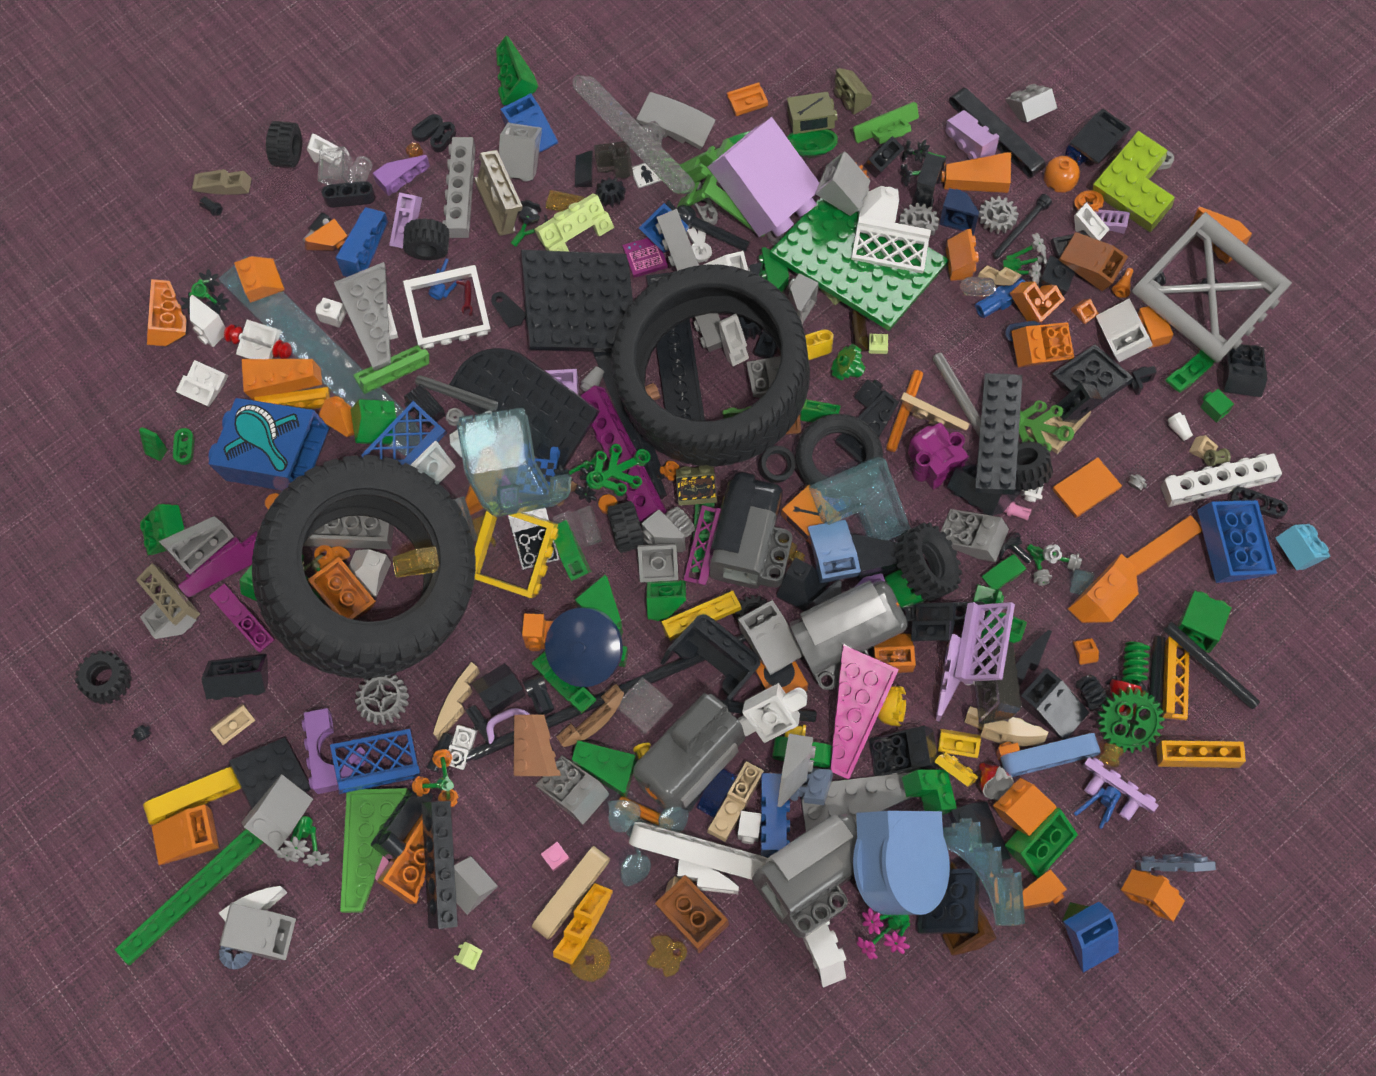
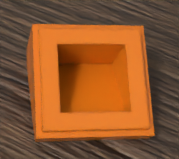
[1071,299,1099,324]
[1073,638,1099,665]

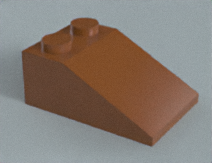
[655,875,729,954]

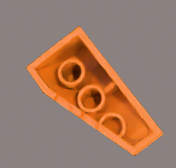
[147,279,186,346]

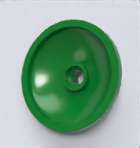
[787,129,838,158]

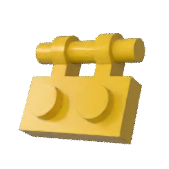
[935,752,978,787]

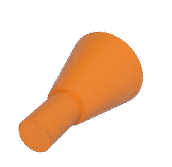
[1112,268,1133,298]

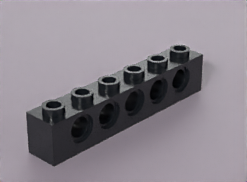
[422,801,458,929]

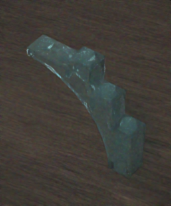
[943,818,1025,926]

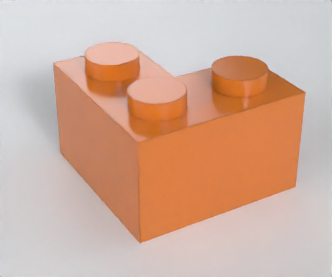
[1010,281,1065,322]
[522,613,554,651]
[1121,869,1185,922]

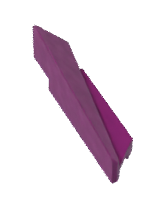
[178,532,257,597]

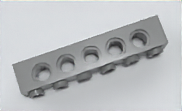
[443,137,476,238]

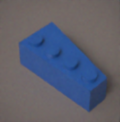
[761,773,790,858]

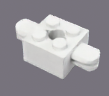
[738,683,807,743]

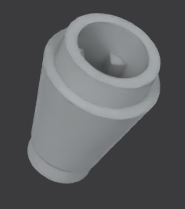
[580,366,605,392]

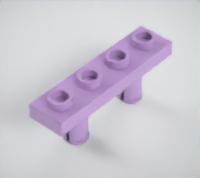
[1083,758,1159,821]

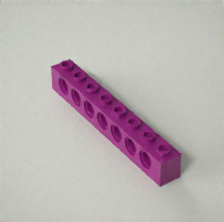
[581,385,667,523]

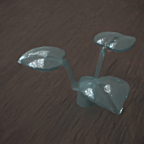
[608,800,689,887]

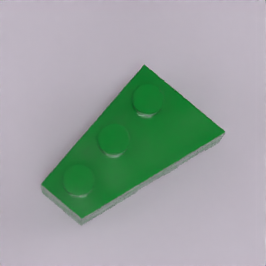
[572,740,637,798]

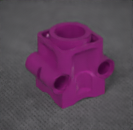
[908,423,969,490]

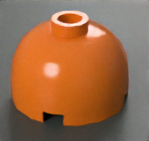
[1043,156,1080,193]

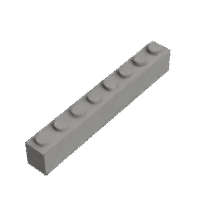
[656,209,723,352]

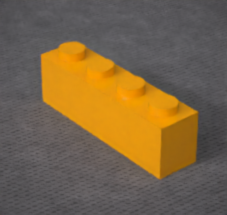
[1156,741,1246,768]

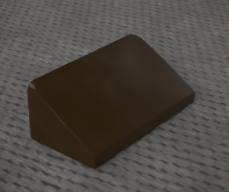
[852,310,869,351]

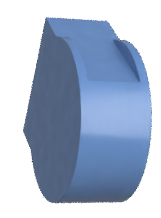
[853,811,950,915]

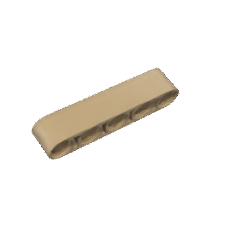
[532,846,610,940]

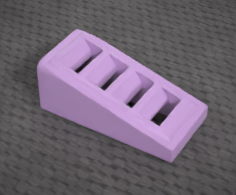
[1094,210,1130,234]

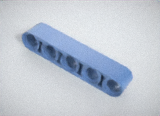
[1000,733,1101,777]

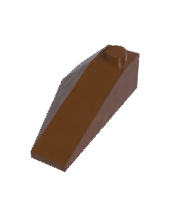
[943,862,997,956]

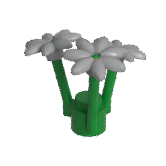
[1003,233,1047,284]
[274,816,330,867]

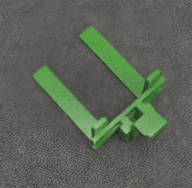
[659,138,765,237]

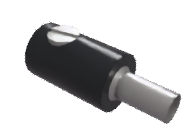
[303,212,331,242]

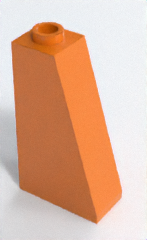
[941,152,1011,193]

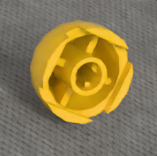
[878,686,906,727]

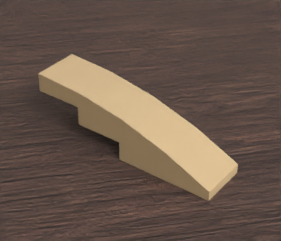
[433,662,480,741]

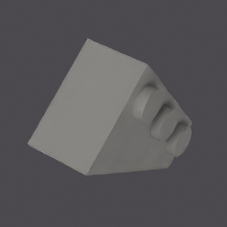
[159,516,234,575]

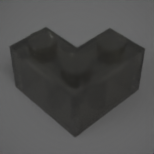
[594,140,634,178]

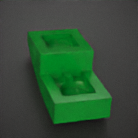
[982,554,1027,589]

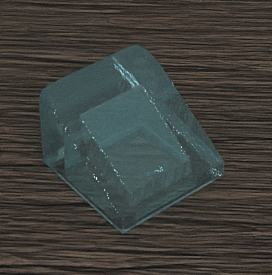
[1070,570,1094,594]

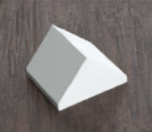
[411,441,456,485]

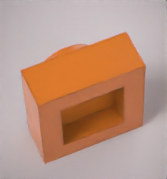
[996,742,1020,760]

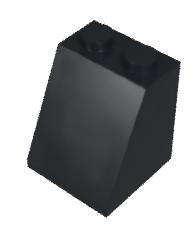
[852,534,899,583]

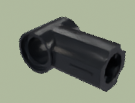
[523,674,555,715]

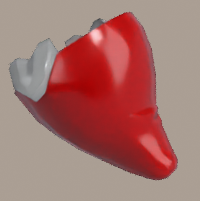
[979,763,1014,801]

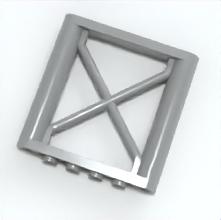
[1132,212,1292,364]

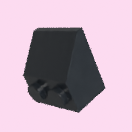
[472,663,526,716]

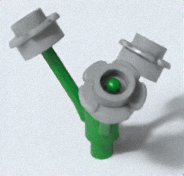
[1027,544,1082,586]

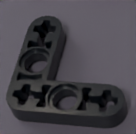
[1230,487,1288,519]

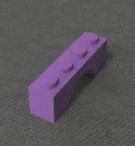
[302,708,338,794]

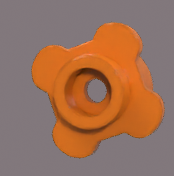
[660,461,680,481]

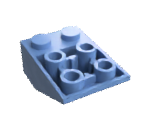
[808,520,861,583]

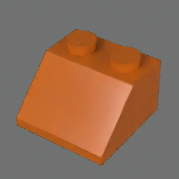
[234,256,285,303]
[993,778,1057,836]

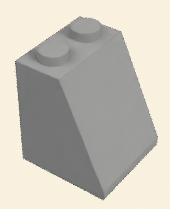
[499,123,542,181]
[815,151,870,216]

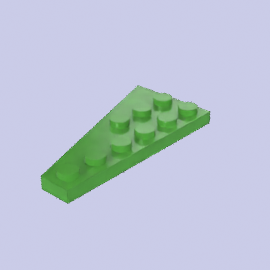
[340,788,408,913]

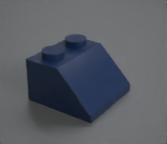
[939,188,979,234]

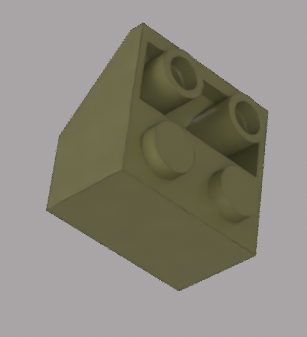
[834,68,872,115]

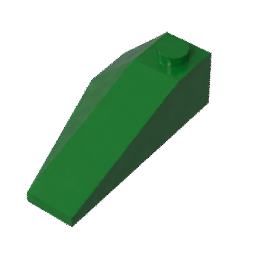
[496,36,538,105]

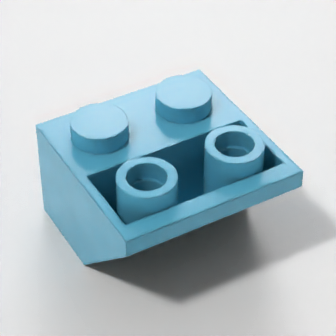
[1276,524,1330,570]

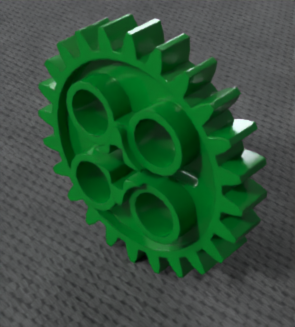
[1097,687,1165,753]

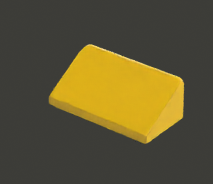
[938,729,981,758]

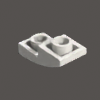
[448,725,478,770]

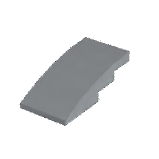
[635,92,716,150]

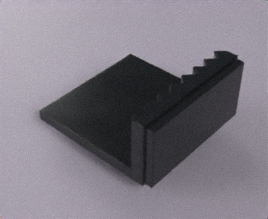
[1037,255,1075,296]

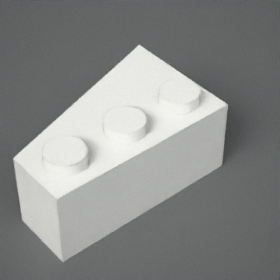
[798,910,846,987]

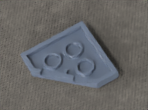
[1136,853,1216,872]

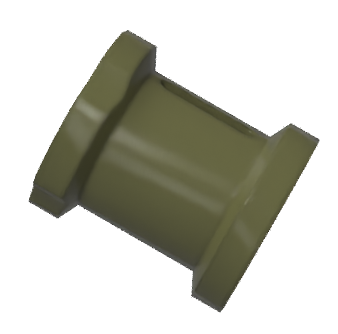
[1204,448,1231,466]

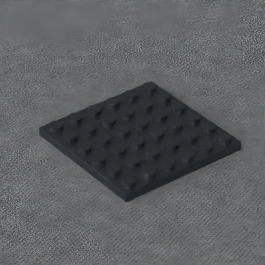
[520,250,633,352]

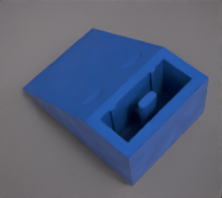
[500,93,558,153]
[1063,902,1119,973]

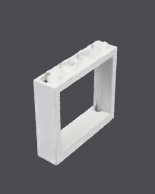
[403,265,491,349]

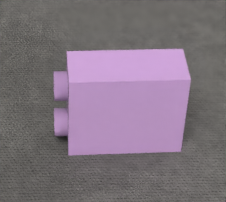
[708,117,819,237]

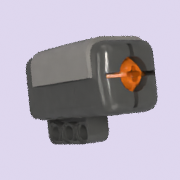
[789,580,908,690]
[633,693,746,813]
[752,814,857,938]

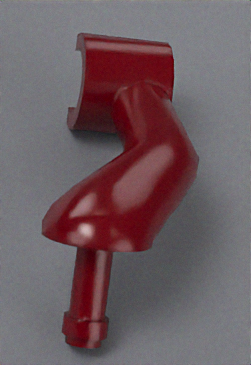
[456,280,473,317]

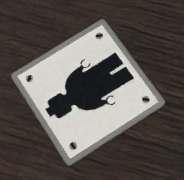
[630,160,663,188]

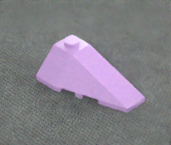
[935,634,961,721]

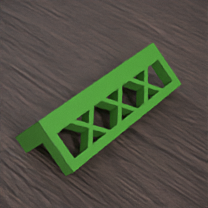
[353,345,429,394]

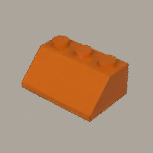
[308,557,376,620]

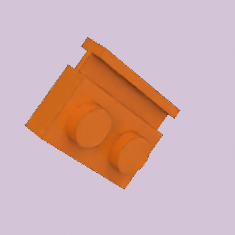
[727,82,768,116]

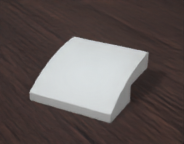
[176,360,229,407]

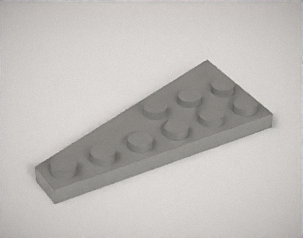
[334,262,391,371]
[801,772,912,832]

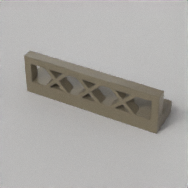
[136,563,200,626]

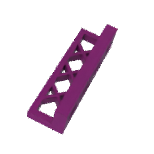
[684,505,721,586]

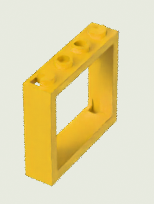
[475,502,559,598]

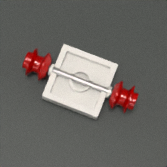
[224,320,292,359]

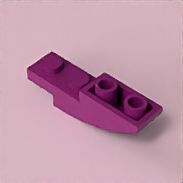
[209,584,275,653]

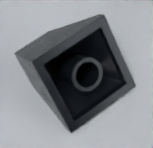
[776,557,829,612]

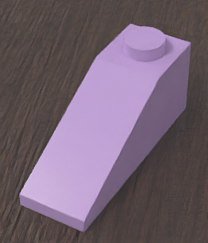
[389,192,422,248]

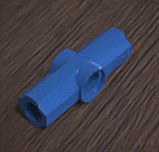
[975,278,1026,318]

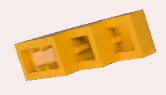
[553,883,613,965]

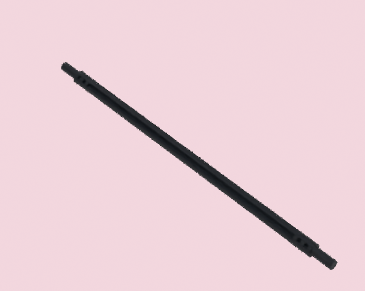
[453,634,746,767]

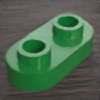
[173,428,195,465]

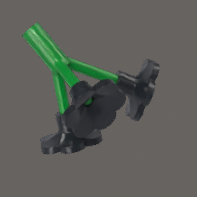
[511,200,548,247]

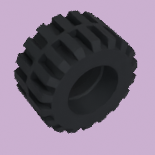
[266,121,302,167]
[403,218,450,260]
[1015,441,1053,491]
[607,501,644,553]
[75,651,132,705]

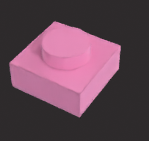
[541,842,570,872]

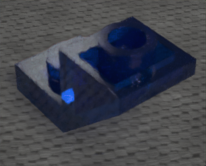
[697,769,737,818]

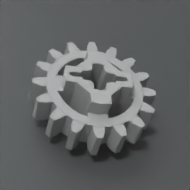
[978,196,1019,234]
[899,203,939,235]

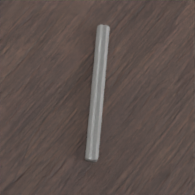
[933,353,981,438]

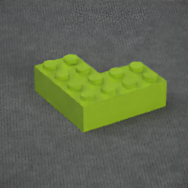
[1093,131,1175,232]

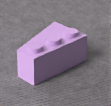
[945,110,999,160]

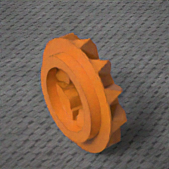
[1075,190,1104,212]

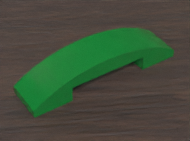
[1165,350,1216,393]
[531,652,596,713]

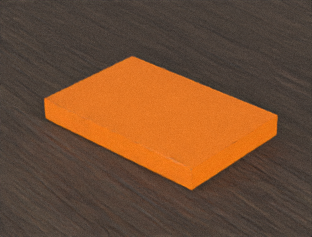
[1052,457,1122,518]

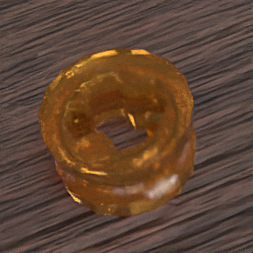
[405,142,423,158]

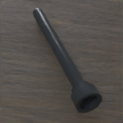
[992,194,1052,259]

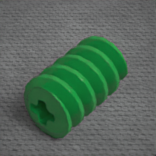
[1122,642,1150,685]

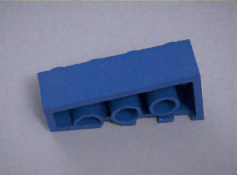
[336,207,388,277]

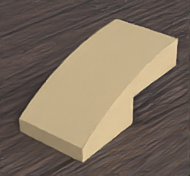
[978,265,1021,285]

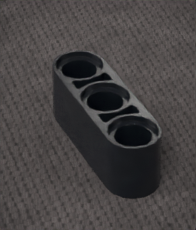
[321,181,376,208]

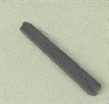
[415,375,498,411]

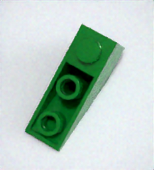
[554,520,592,581]

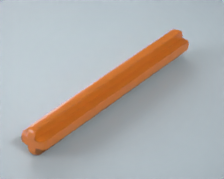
[886,370,923,452]

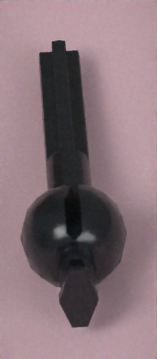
[666,200,750,252]

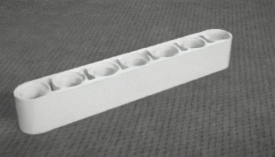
[629,822,767,880]

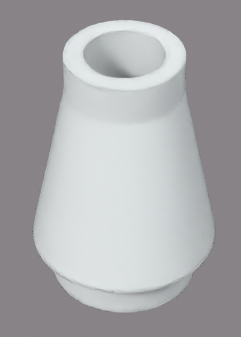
[1167,412,1193,441]

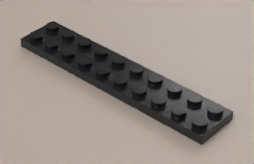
[647,272,705,421]

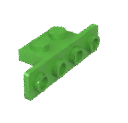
[853,102,919,144]

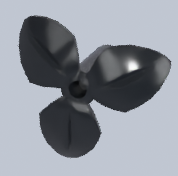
[999,533,1033,564]

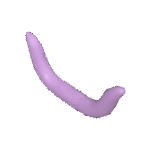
[486,708,530,744]

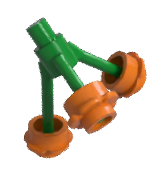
[412,749,458,807]

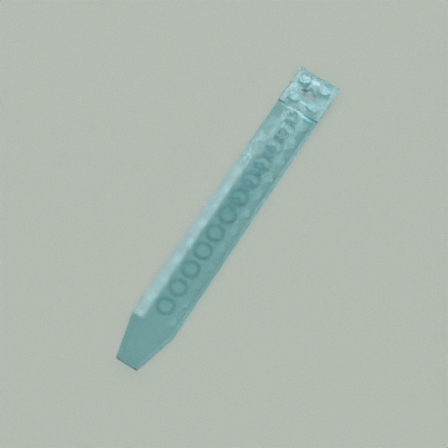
[218,256,424,457]

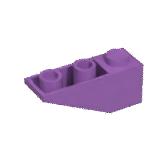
[373,155,430,196]

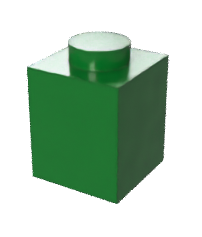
[1200,389,1234,423]

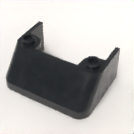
[660,614,761,707]

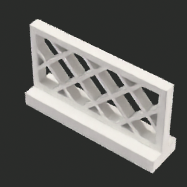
[851,216,931,273]

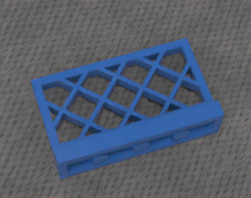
[361,401,447,465]
[330,729,420,794]

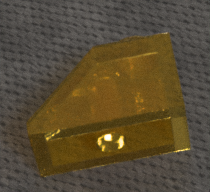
[392,547,439,577]

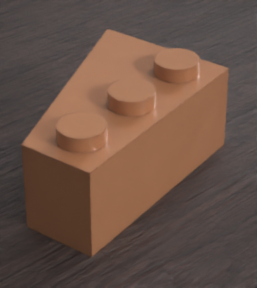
[514,715,561,776]

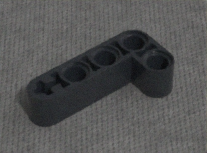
[371,786,433,859]

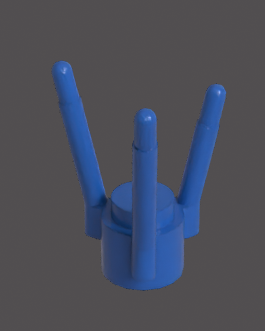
[428,258,462,300]
[1074,786,1121,829]

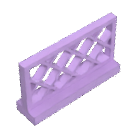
[955,602,1015,684]

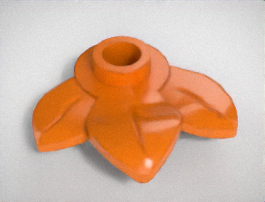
[314,545,351,573]

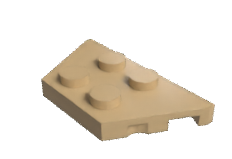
[901,392,969,431]

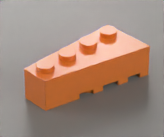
[242,359,322,401]
[377,815,425,904]

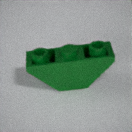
[759,247,789,292]

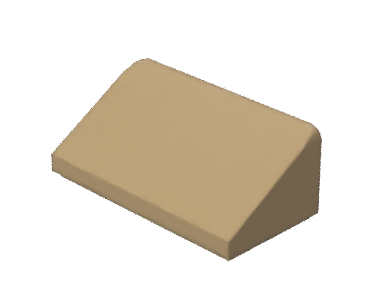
[210,704,255,745]

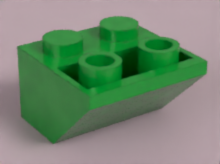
[140,504,184,555]

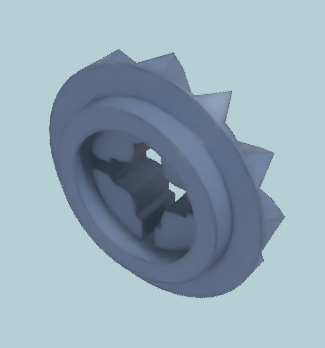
[219,946,252,969]

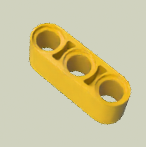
[805,330,833,360]

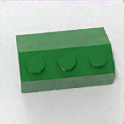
[1005,807,1078,879]

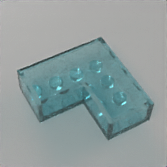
[809,457,911,541]

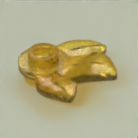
[647,936,687,977]

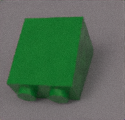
[575,575,623,637]
[1177,591,1232,653]

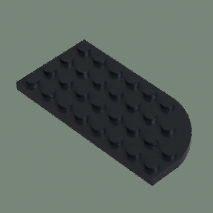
[449,348,600,470]

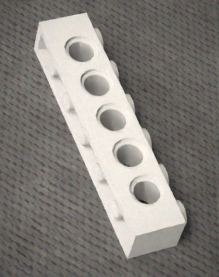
[1161,453,1282,507]

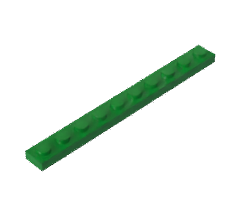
[114,829,264,966]

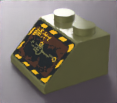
[676,465,717,506]

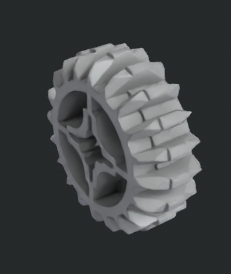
[355,675,409,725]

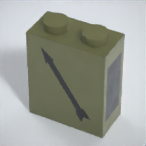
[787,92,838,134]

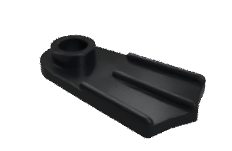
[491,292,526,329]

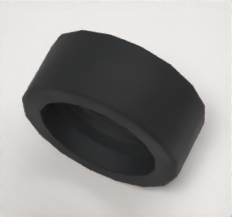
[758,446,796,483]

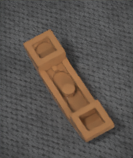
[556,684,624,747]

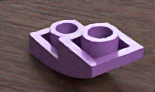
[340,746,369,779]

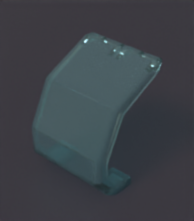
[457,408,571,517]

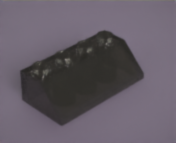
[974,637,1022,725]

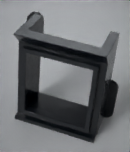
[911,153,947,209]

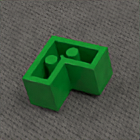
[902,770,957,815]

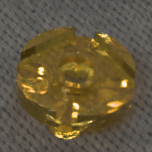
[570,939,611,982]

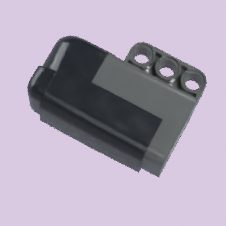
[710,472,792,589]

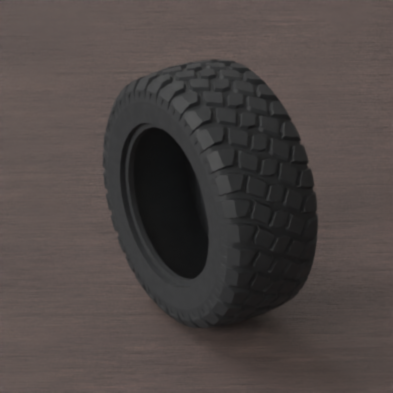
[252,455,476,678]

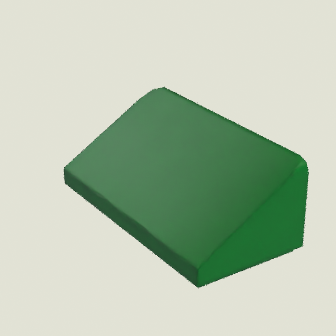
[800,399,841,423]

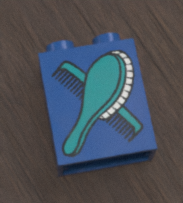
[208,398,329,491]

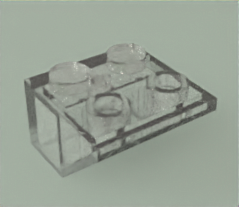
[617,677,673,734]

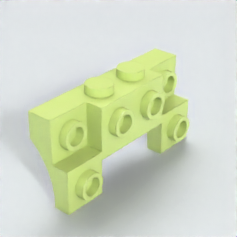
[534,194,614,251]

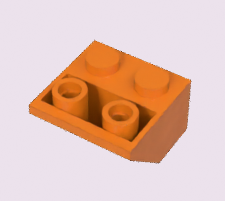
[945,229,979,281]
[872,634,916,673]

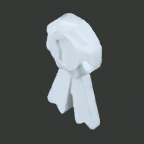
[686,227,712,262]

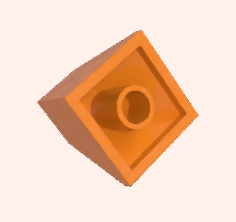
[305,219,348,250]
[319,396,354,437]

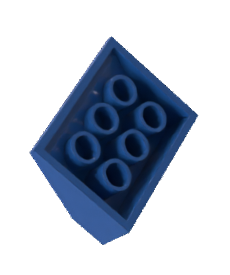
[1197,500,1277,583]

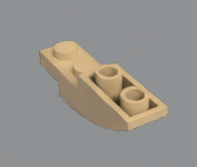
[965,706,1048,746]
[707,761,764,842]

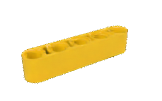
[143,767,241,825]

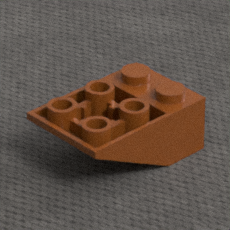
[1059,232,1128,291]

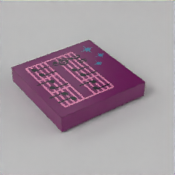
[622,238,668,278]

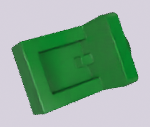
[972,584,1004,604]

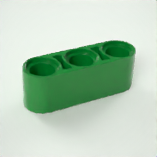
[772,737,832,768]

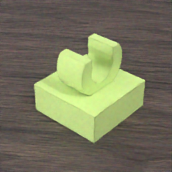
[869,334,888,354]
[454,942,482,970]

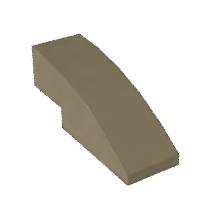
[192,169,251,195]

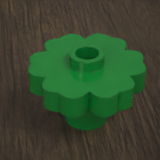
[831,344,865,381]

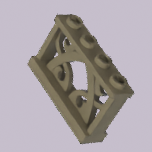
[474,150,523,236]

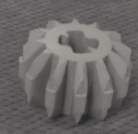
[665,507,695,538]

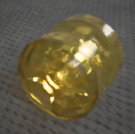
[1099,744,1124,767]

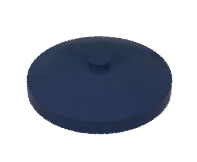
[545,607,623,687]

